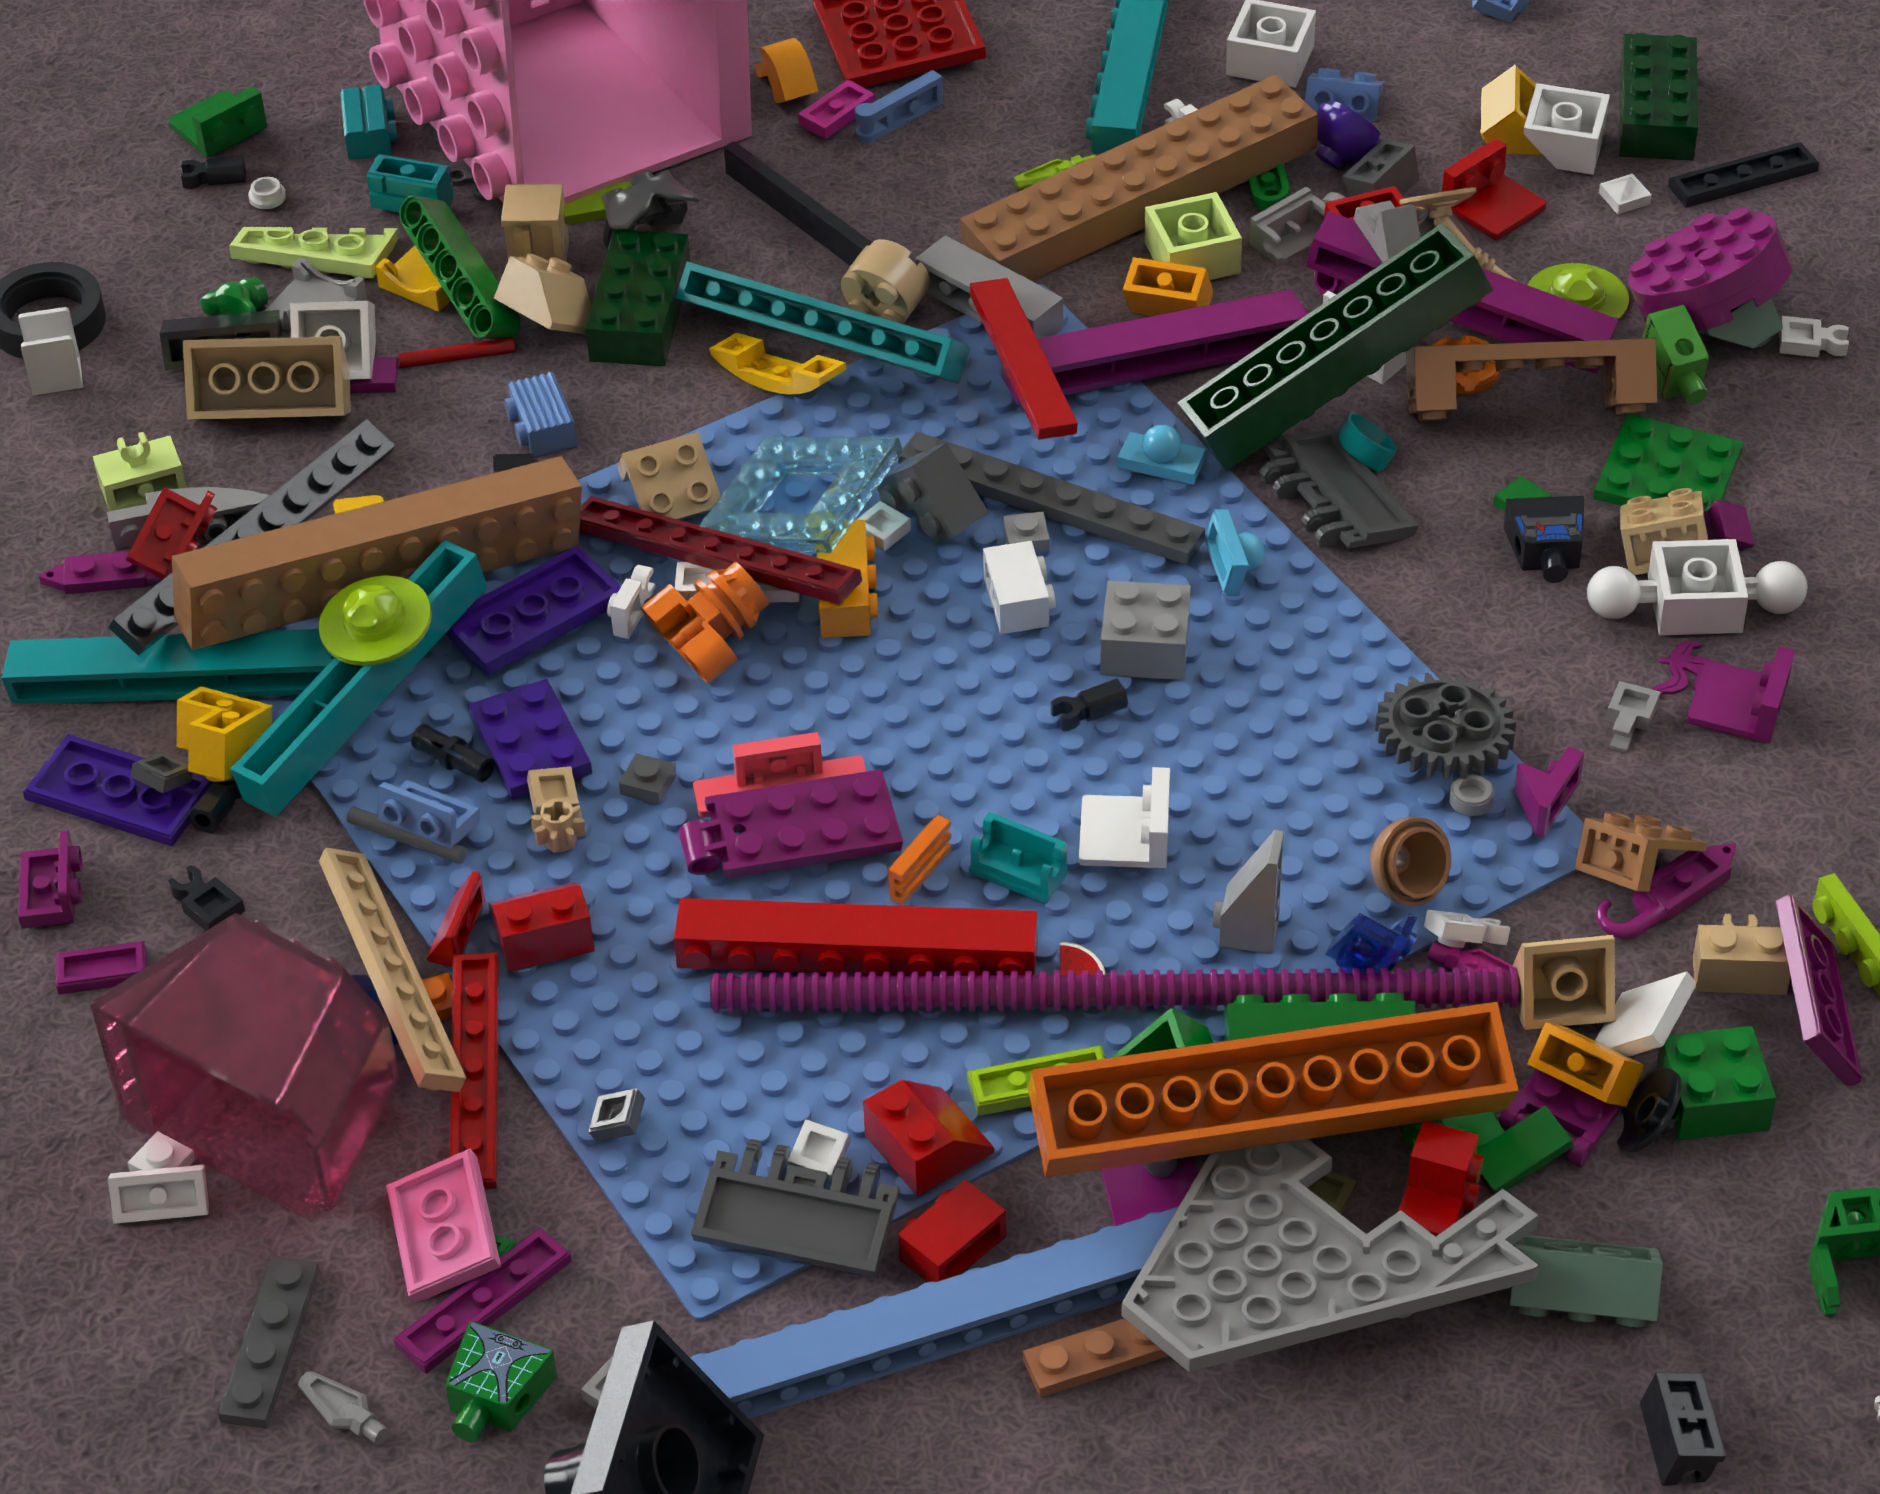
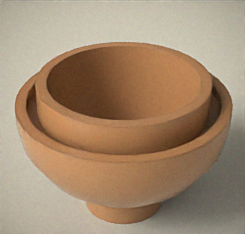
[1369,817,1451,906]

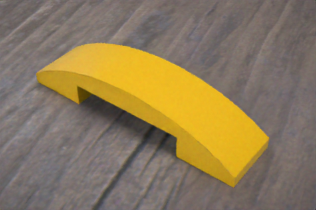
[709,333,847,395]

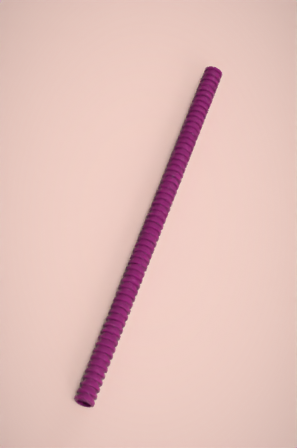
[710,967,1521,1013]

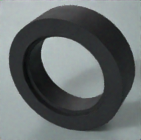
[0,262,106,359]

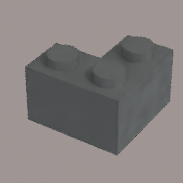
[873,443,988,543]

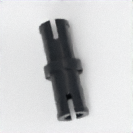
[411,723,495,783]

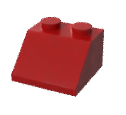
[488,882,595,972]
[863,1080,994,1196]

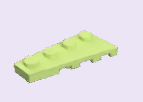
[229,227,398,279]

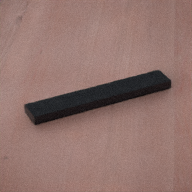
[724,141,872,266]

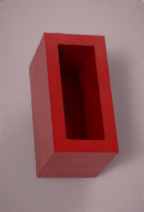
[898,1179,1007,1282]

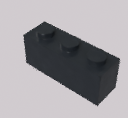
[159,310,283,370]

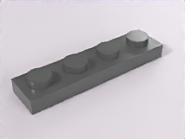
[218,1256,320,1429]

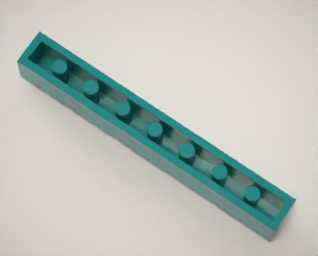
[675,261,971,384]

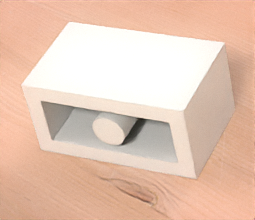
[983,540,1056,634]

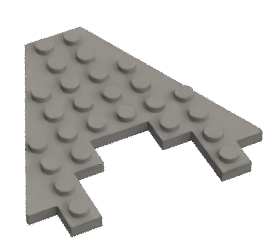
[1122,1139,1538,1372]

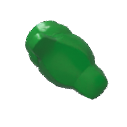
[200,277,268,316]

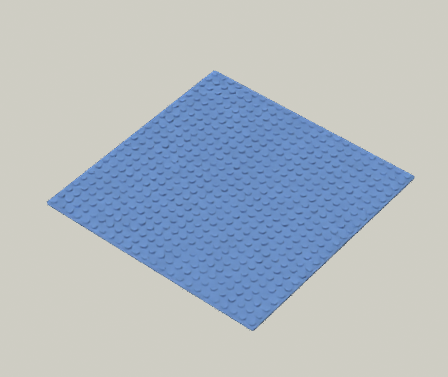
[251,284,1584,1321]

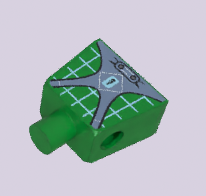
[446,1321,557,1442]

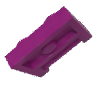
[1498,1069,1620,1168]

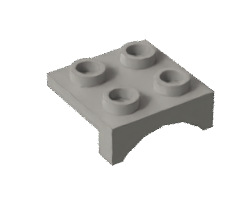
[265,257,367,332]

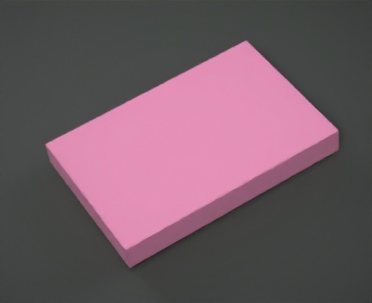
[386,1148,501,1302]

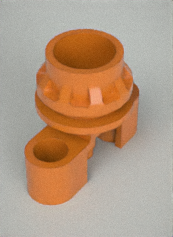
[640,562,769,684]

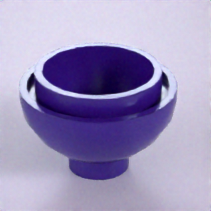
[1315,101,1381,170]

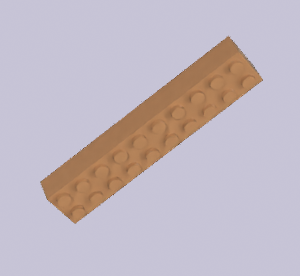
[960,74,1318,280]
[172,456,582,650]

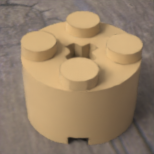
[841,239,930,324]

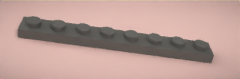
[898,431,1205,565]

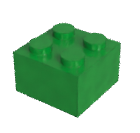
[1656,1026,1776,1141]

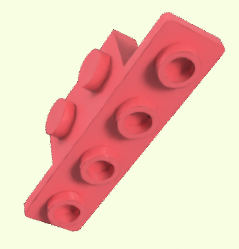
[693,732,866,818]

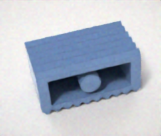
[504,371,578,457]

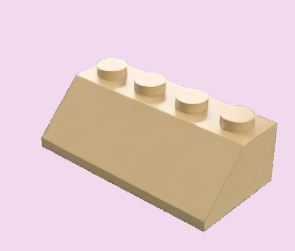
[183,336,351,420]

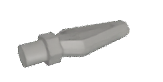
[298,1371,389,1445]

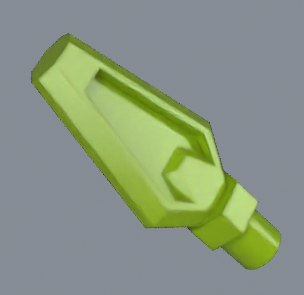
[1013,155,1095,190]

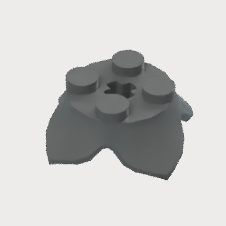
[601,170,700,250]

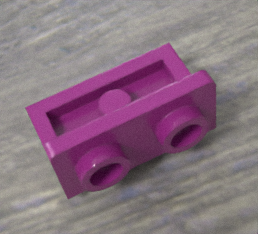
[18,830,83,929]

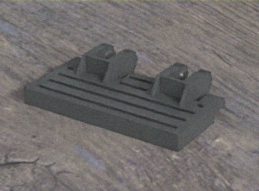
[1259,429,1419,549]
[691,1139,900,1278]

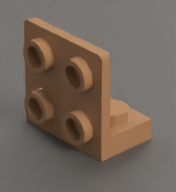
[1574,812,1707,892]

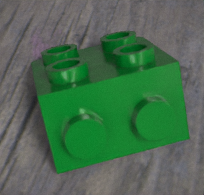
[169,86,268,158]

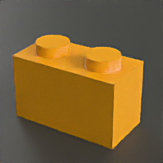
[1123,257,1214,316]
[1527,1022,1645,1107]

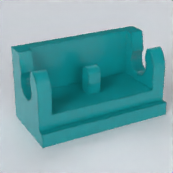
[969,812,1067,904]

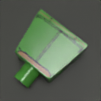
[1642,305,1709,405]

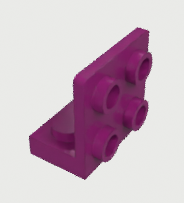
[1687,646,1795,744]

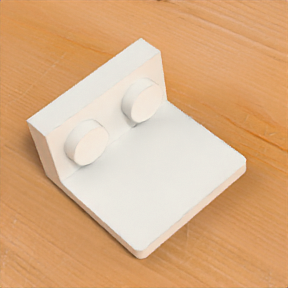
[1079,767,1170,868]

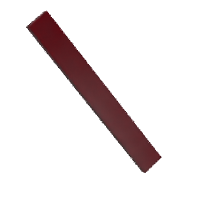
[579,496,862,605]

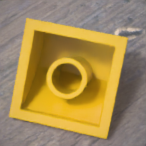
[1480,65,1543,155]

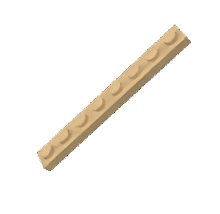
[319,847,466,1092]

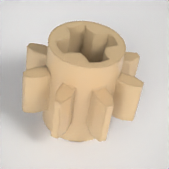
[531,799,586,853]

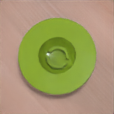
[1527,263,1629,320]
[319,575,432,666]

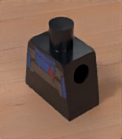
[1504,495,1584,583]

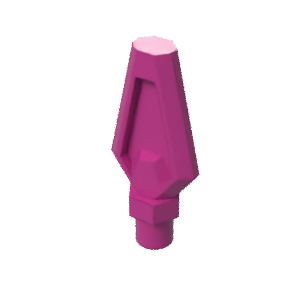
[1428,942,1513,972]

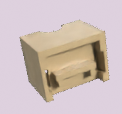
[501,184,569,262]

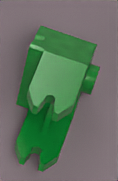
[1808,1187,1880,1317]

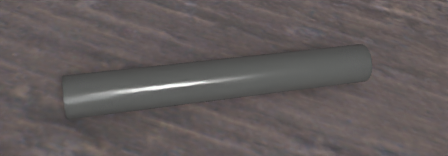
[347,807,467,864]

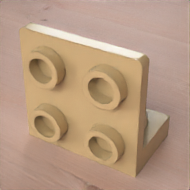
[617,432,723,520]
[1620,488,1708,575]

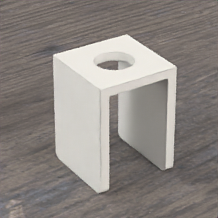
[18,307,83,395]

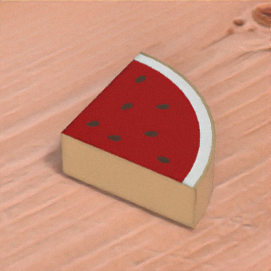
[1060,942,1106,975]

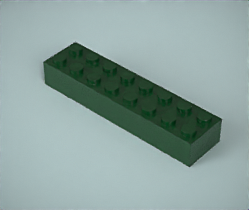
[1177,223,1493,471]

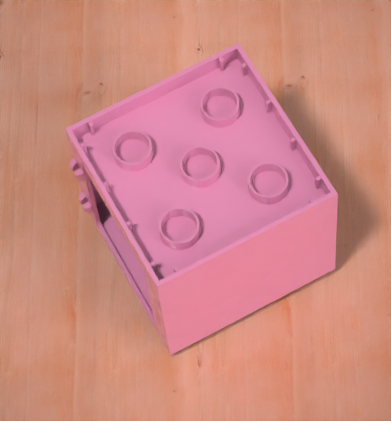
[363,0,752,204]

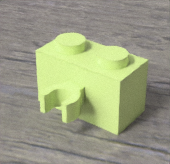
[93,432,187,511]

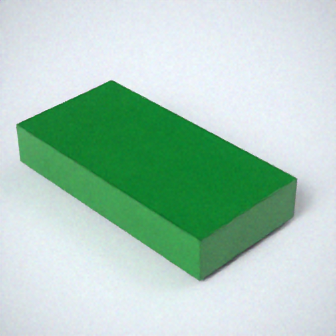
[1477,1105,1574,1195]

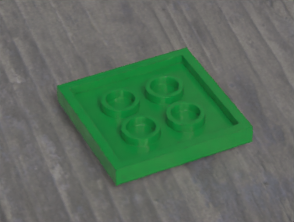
[1593,414,1744,511]

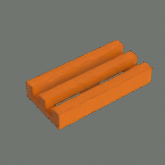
[888,815,952,905]

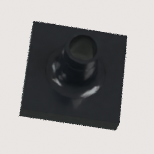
[544,1320,764,1494]

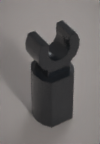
[181,155,246,189]
[1051,678,1128,731]
[189,781,242,833]

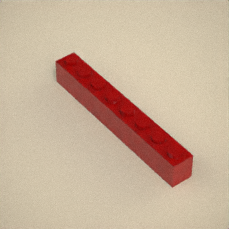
[674,898,1038,976]

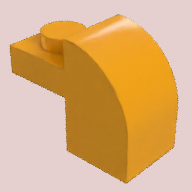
[754,38,819,103]

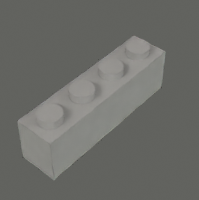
[915,235,1063,338]

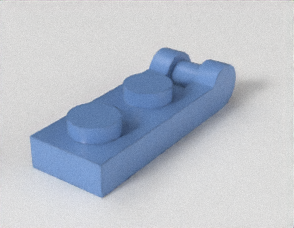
[855,70,943,143]

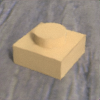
[527,766,579,815]

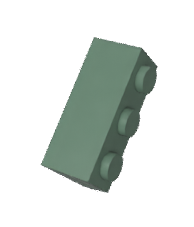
[1509,1235,1663,1327]

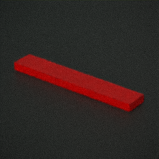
[969,278,1078,440]
[449,952,500,1189]

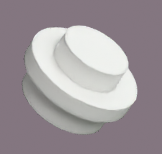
[248,177,286,209]

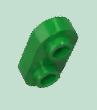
[1248,162,1290,211]

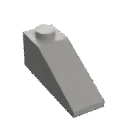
[1212,830,1284,954]

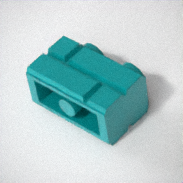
[340,84,398,160]
[366,154,454,212]

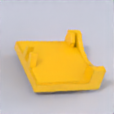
[375,246,451,312]

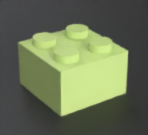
[1144,192,1242,280]

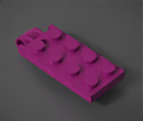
[678,769,903,879]

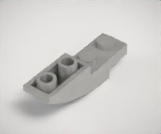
[107,487,269,549]

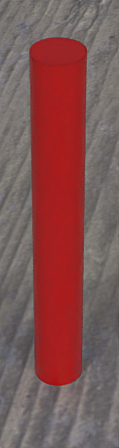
[398,337,516,368]

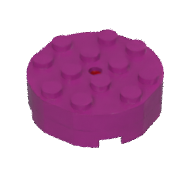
[1628,207,1793,331]

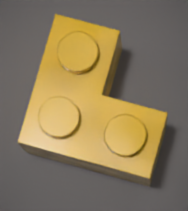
[177,686,273,782]

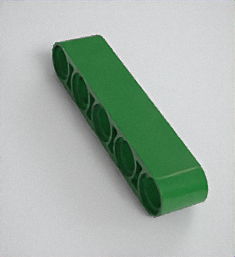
[399,195,520,340]

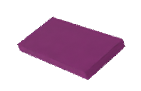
[1776,894,1862,1085]

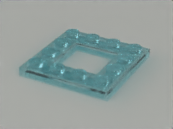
[699,435,904,553]

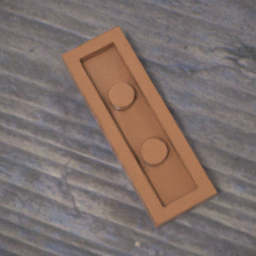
[1022,1318,1169,1397]

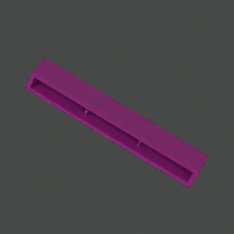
[1306,211,1619,374]
[1001,289,1308,404]

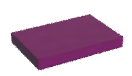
[1100,1156,1198,1226]

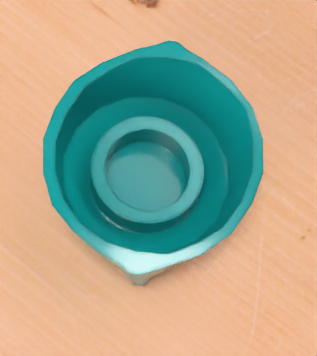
[1337,411,1397,472]

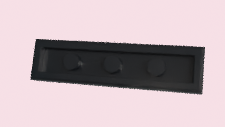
[1668,142,1820,208]

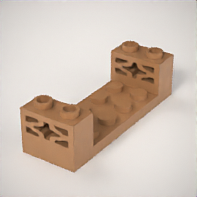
[1406,338,1657,422]

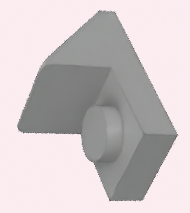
[1353,201,1420,263]

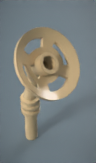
[1399,187,1516,281]

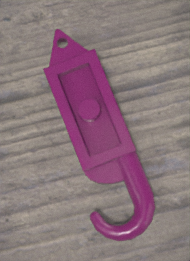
[38,549,197,594]
[1596,843,1736,939]

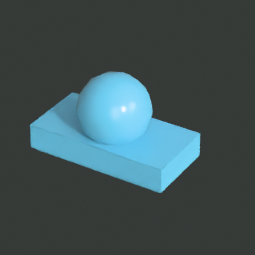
[1117,424,1206,485]
[1204,509,1265,596]

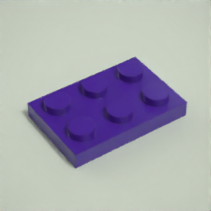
[468,679,592,800]

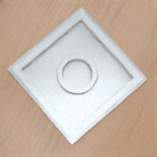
[1595,972,1697,1057]

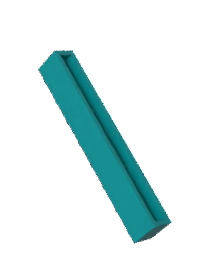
[1085,0,1169,153]
[230,540,487,817]
[1,628,334,704]

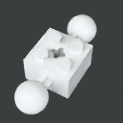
[1587,539,1808,635]

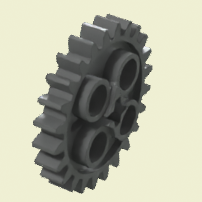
[1375,672,1517,780]

